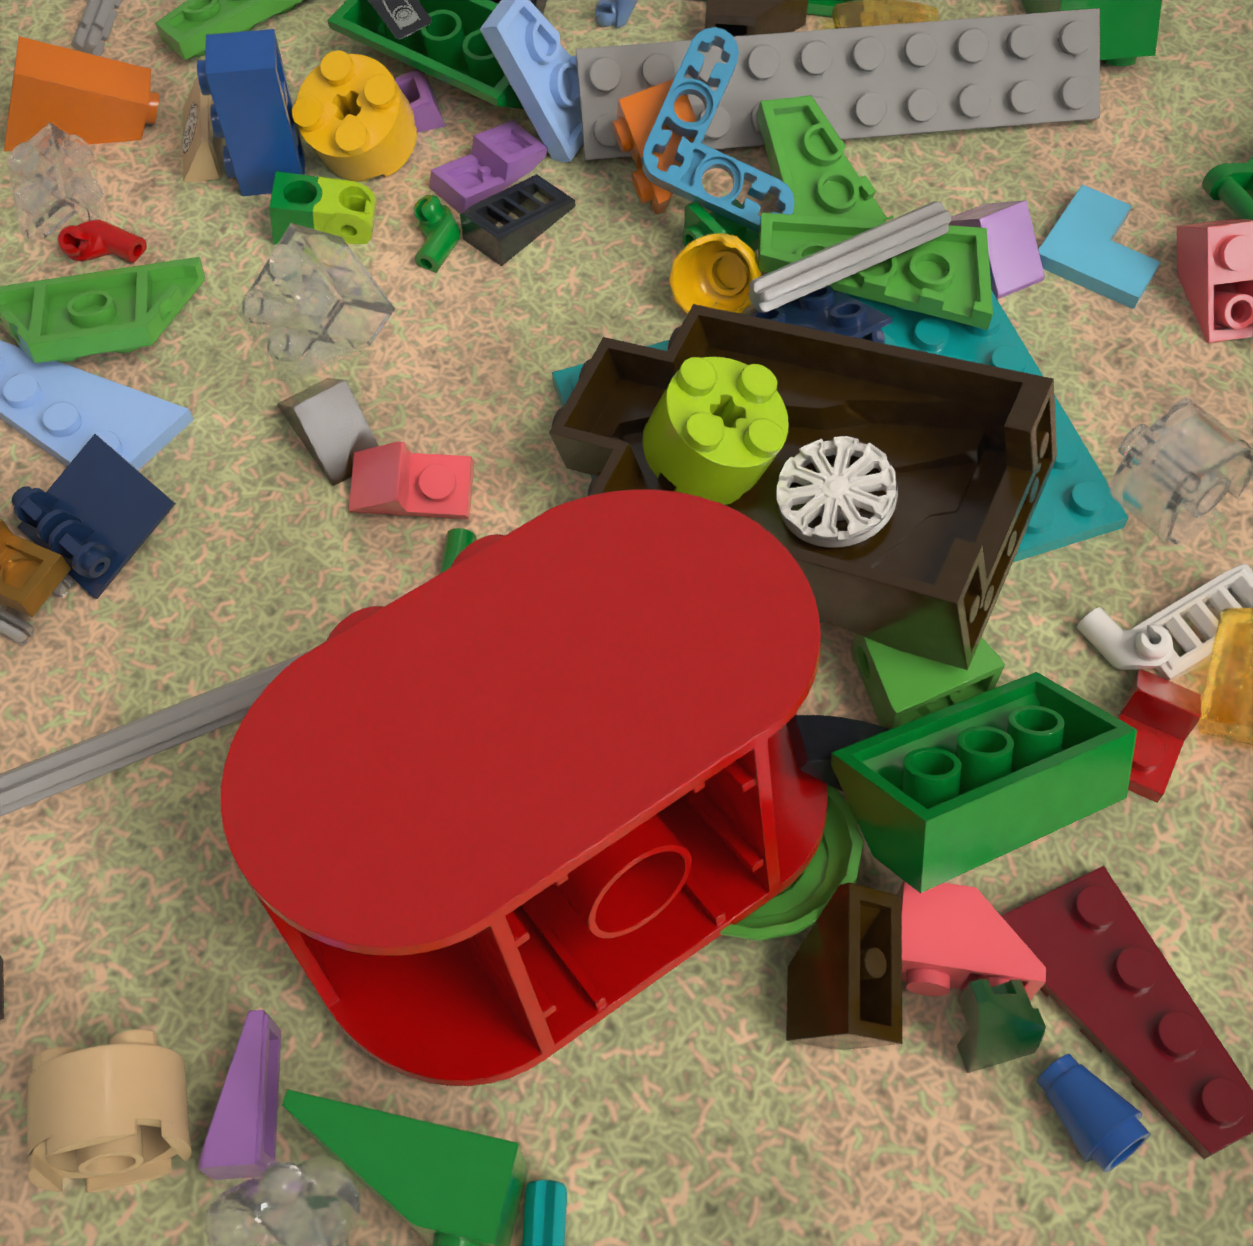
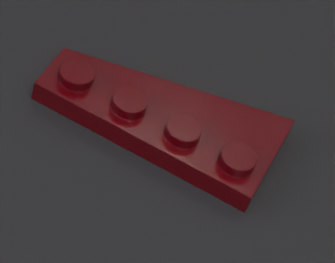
[1001,866,1253,1159]

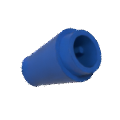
[1037,1054,1150,1173]

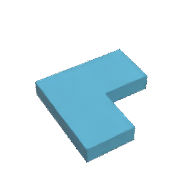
[1038,184,1161,309]

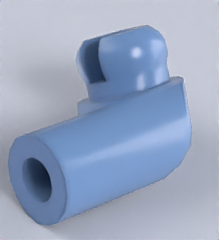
[595,0,638,28]

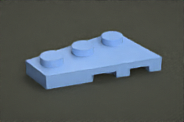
[480,0,583,162]

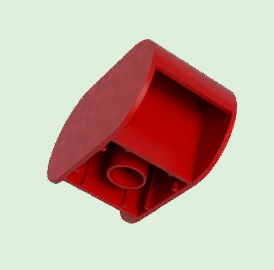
[220,490,828,1086]

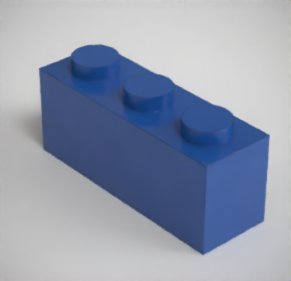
[197,29,305,196]

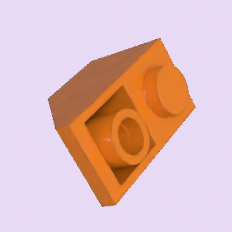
[611,78,697,215]

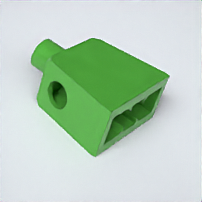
[851,633,1005,729]

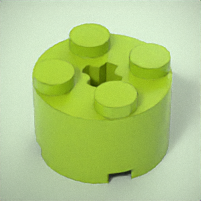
[643,357,789,505]

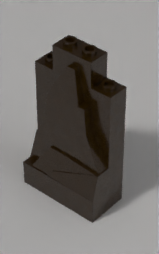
[549,304,1057,670]

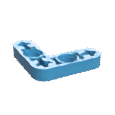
[641,27,795,232]

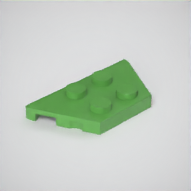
[0,257,205,363]

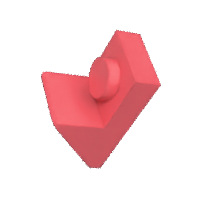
[349,441,474,519]

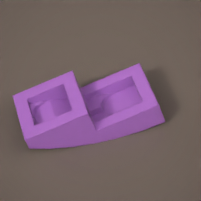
[429,120,547,214]

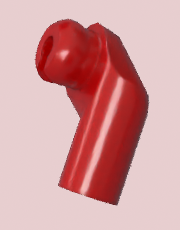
[57,219,147,263]

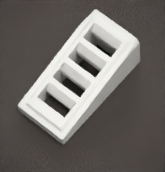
[1132,563,1253,681]

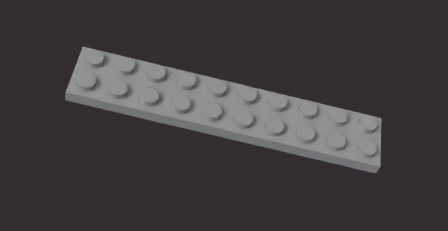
[575,8,1100,160]

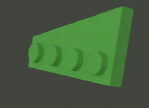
[758,213,993,330]

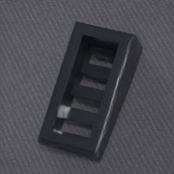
[460,174,576,266]

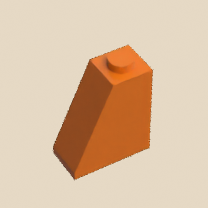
[4,36,159,152]

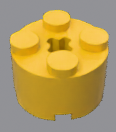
[292,50,417,181]

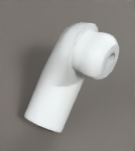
[1077,607,1173,670]

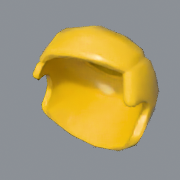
[669,233,762,314]

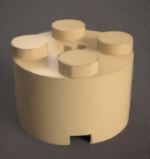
[27,1029,192,1193]

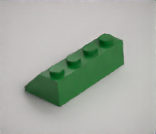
[327,0,524,109]
[831,672,1137,893]

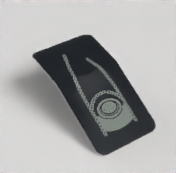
[367,0,432,39]

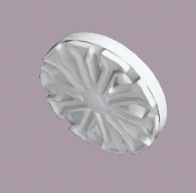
[776,436,898,548]

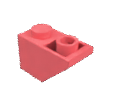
[1177,219,1253,343]
[897,880,1046,1000]

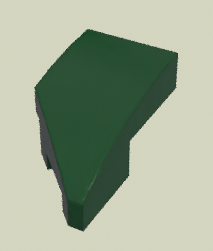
[957,979,1046,1073]

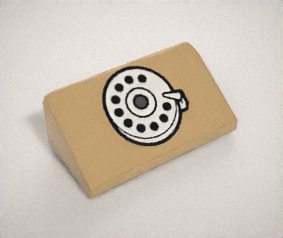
[183,75,223,182]

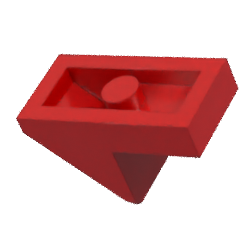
[1118,669,1202,803]

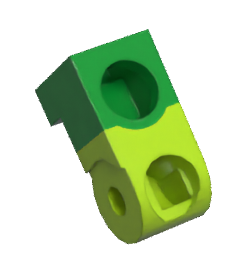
[269,171,377,245]

